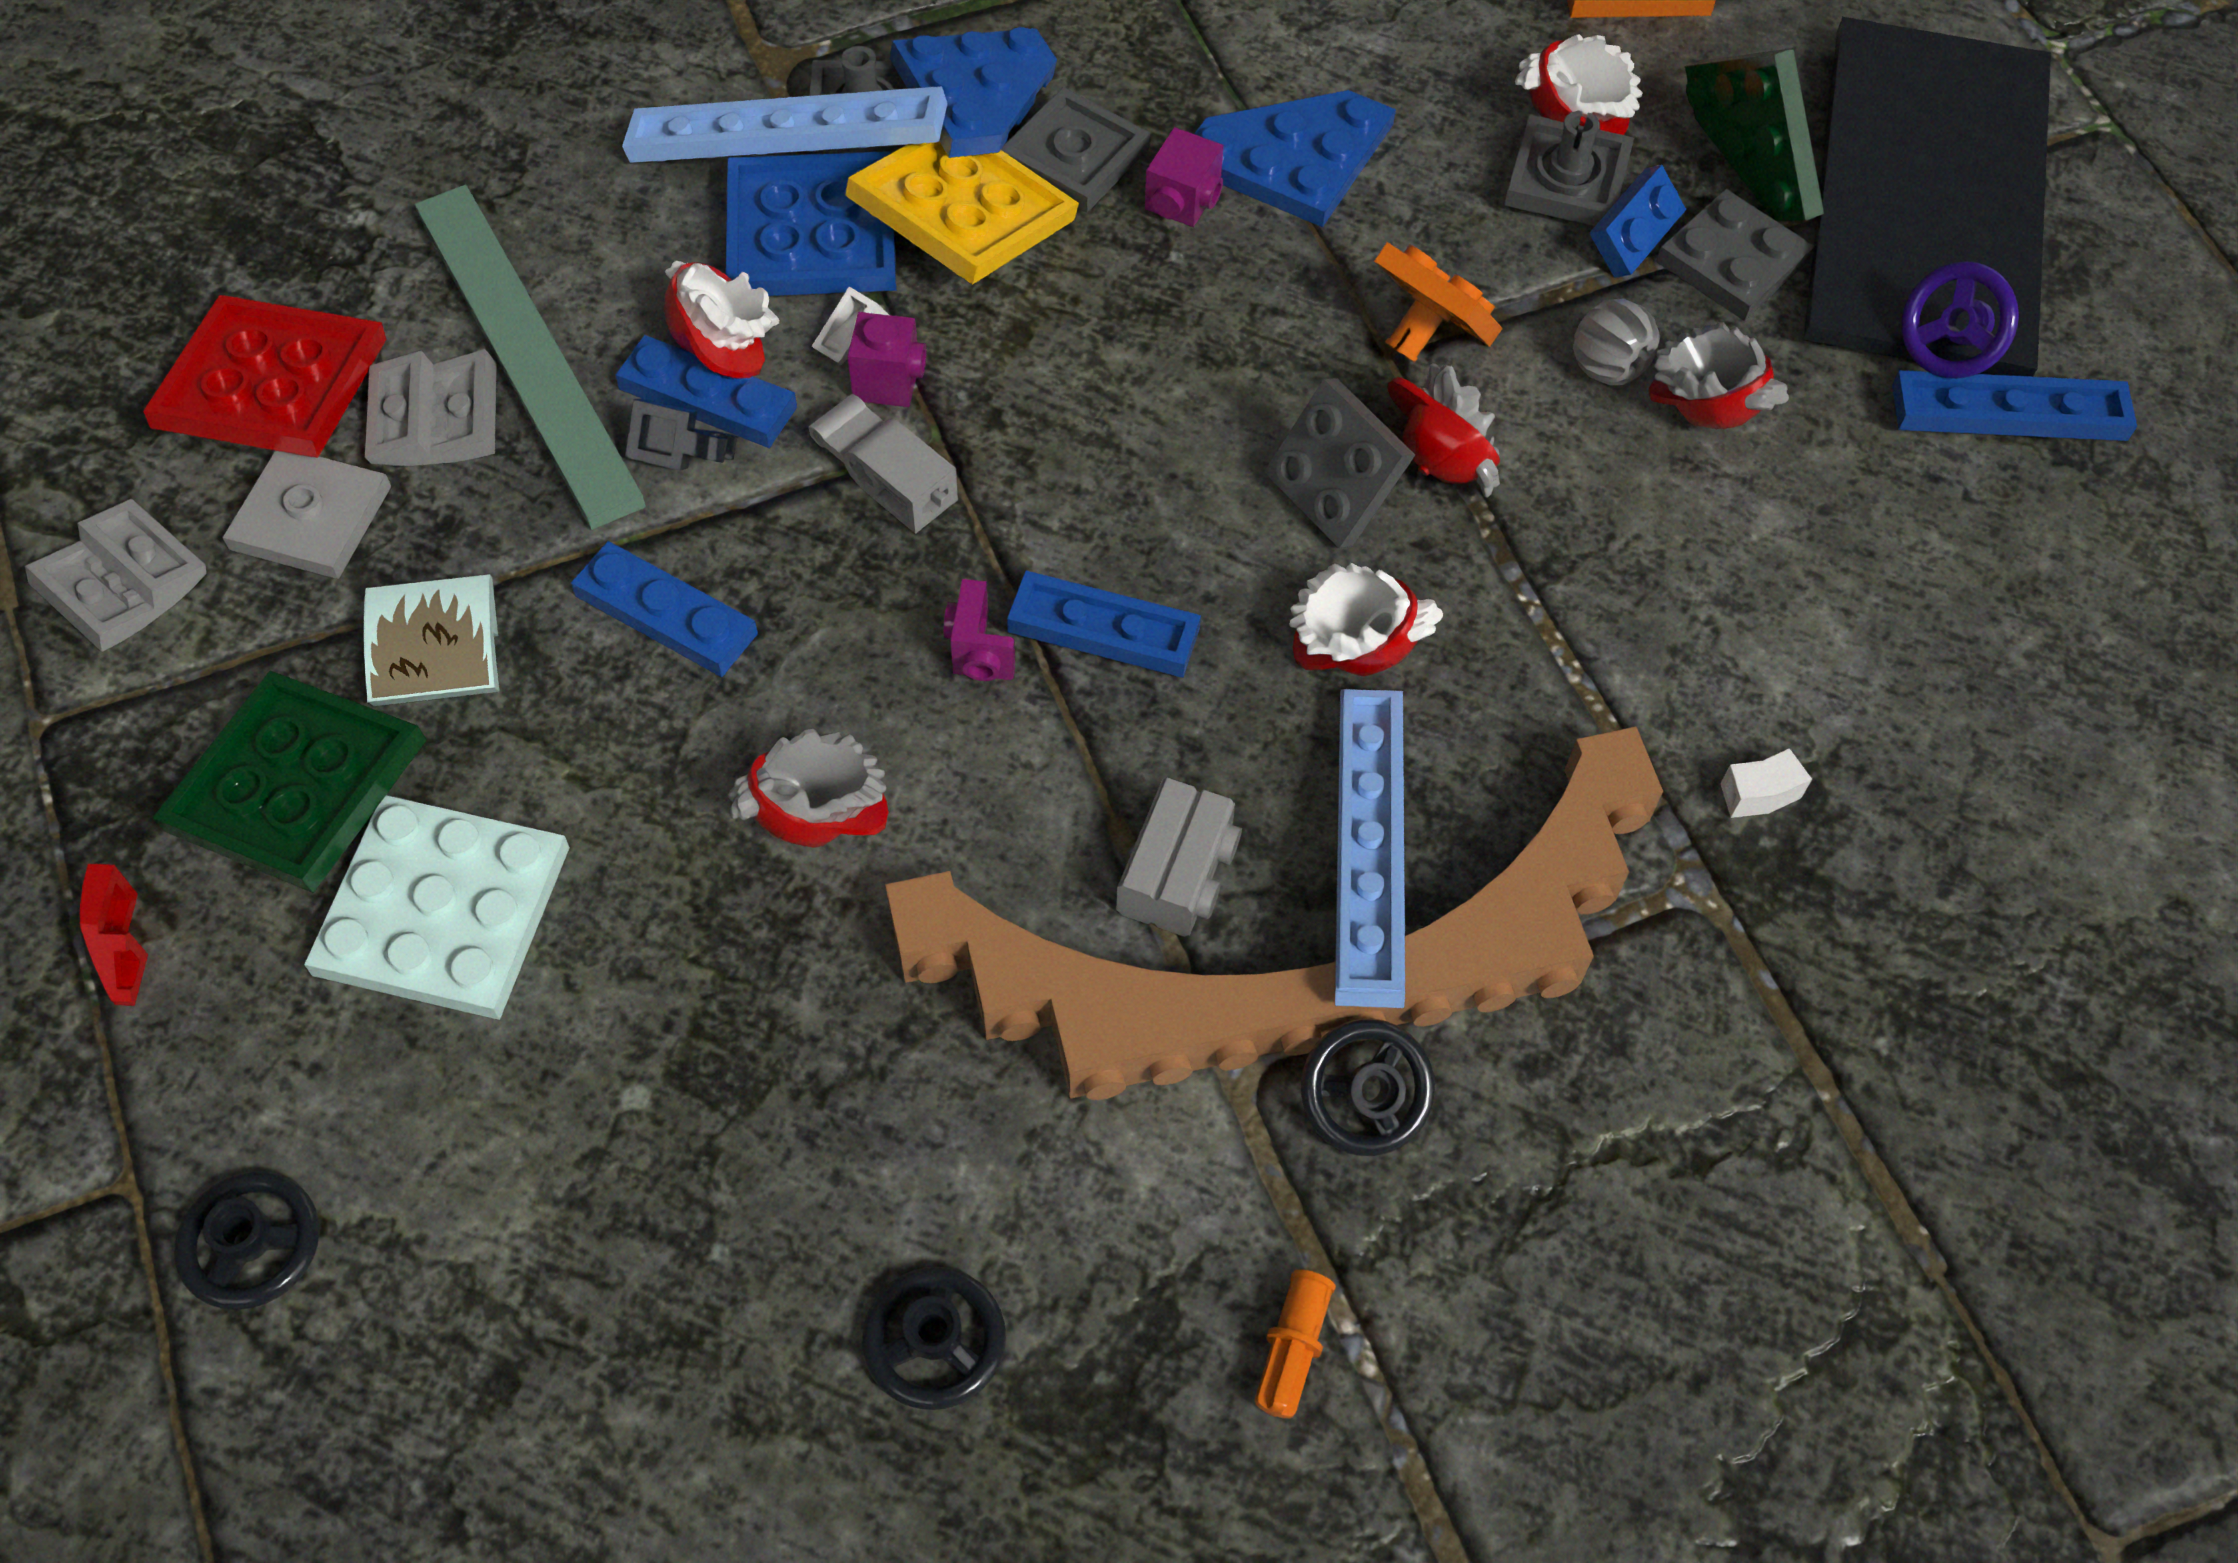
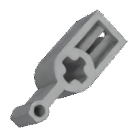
[809,394,958,534]

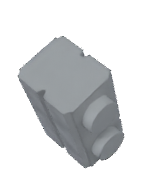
[1116,778,1242,937]

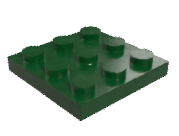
[153,670,427,893]

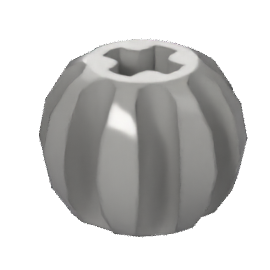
[1573,299,1660,385]

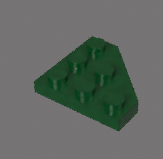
[1685,48,1824,221]

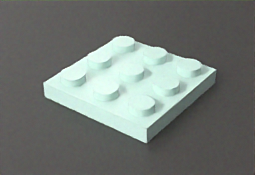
[304,795,570,1020]

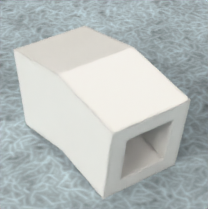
[1721,748,1812,818]

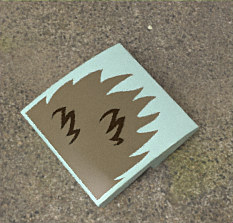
[364,574,499,706]

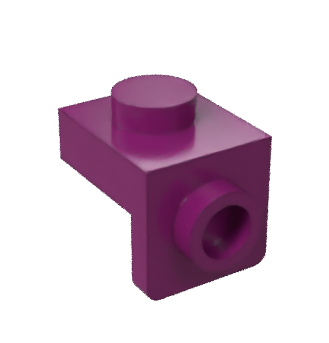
[943,579,1016,681]

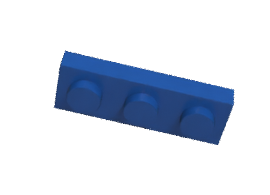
[615,335,797,448]
[571,541,758,677]
[1007,571,1201,678]

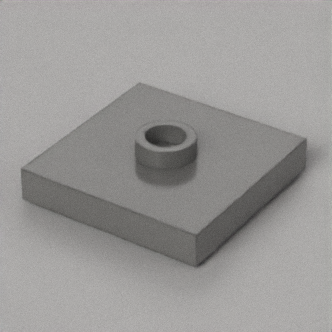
[223,450,391,579]

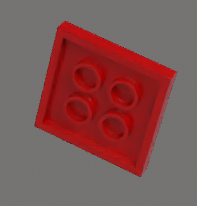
[143,295,387,458]

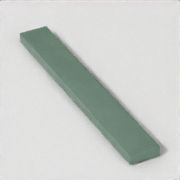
[414,184,646,530]

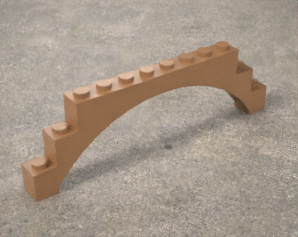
[885,727,1663,1100]

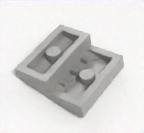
[365,349,497,466]
[25,499,207,652]

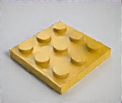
[845,142,1079,285]

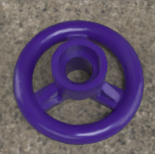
[1901,261,2019,379]

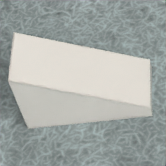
[812,287,889,365]

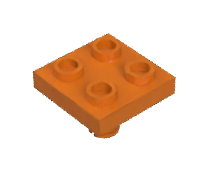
[1374,242,1503,363]

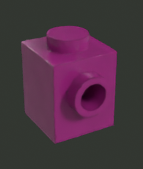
[1145,127,1224,227]
[847,312,927,407]

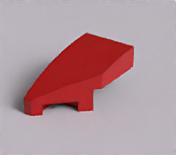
[80,864,148,1006]

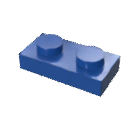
[1589,164,1686,278]

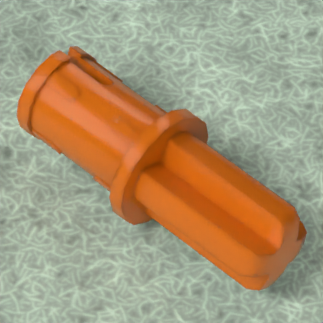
[1254,1269,1336,1419]

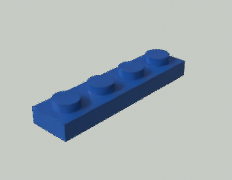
[1892,370,2137,441]

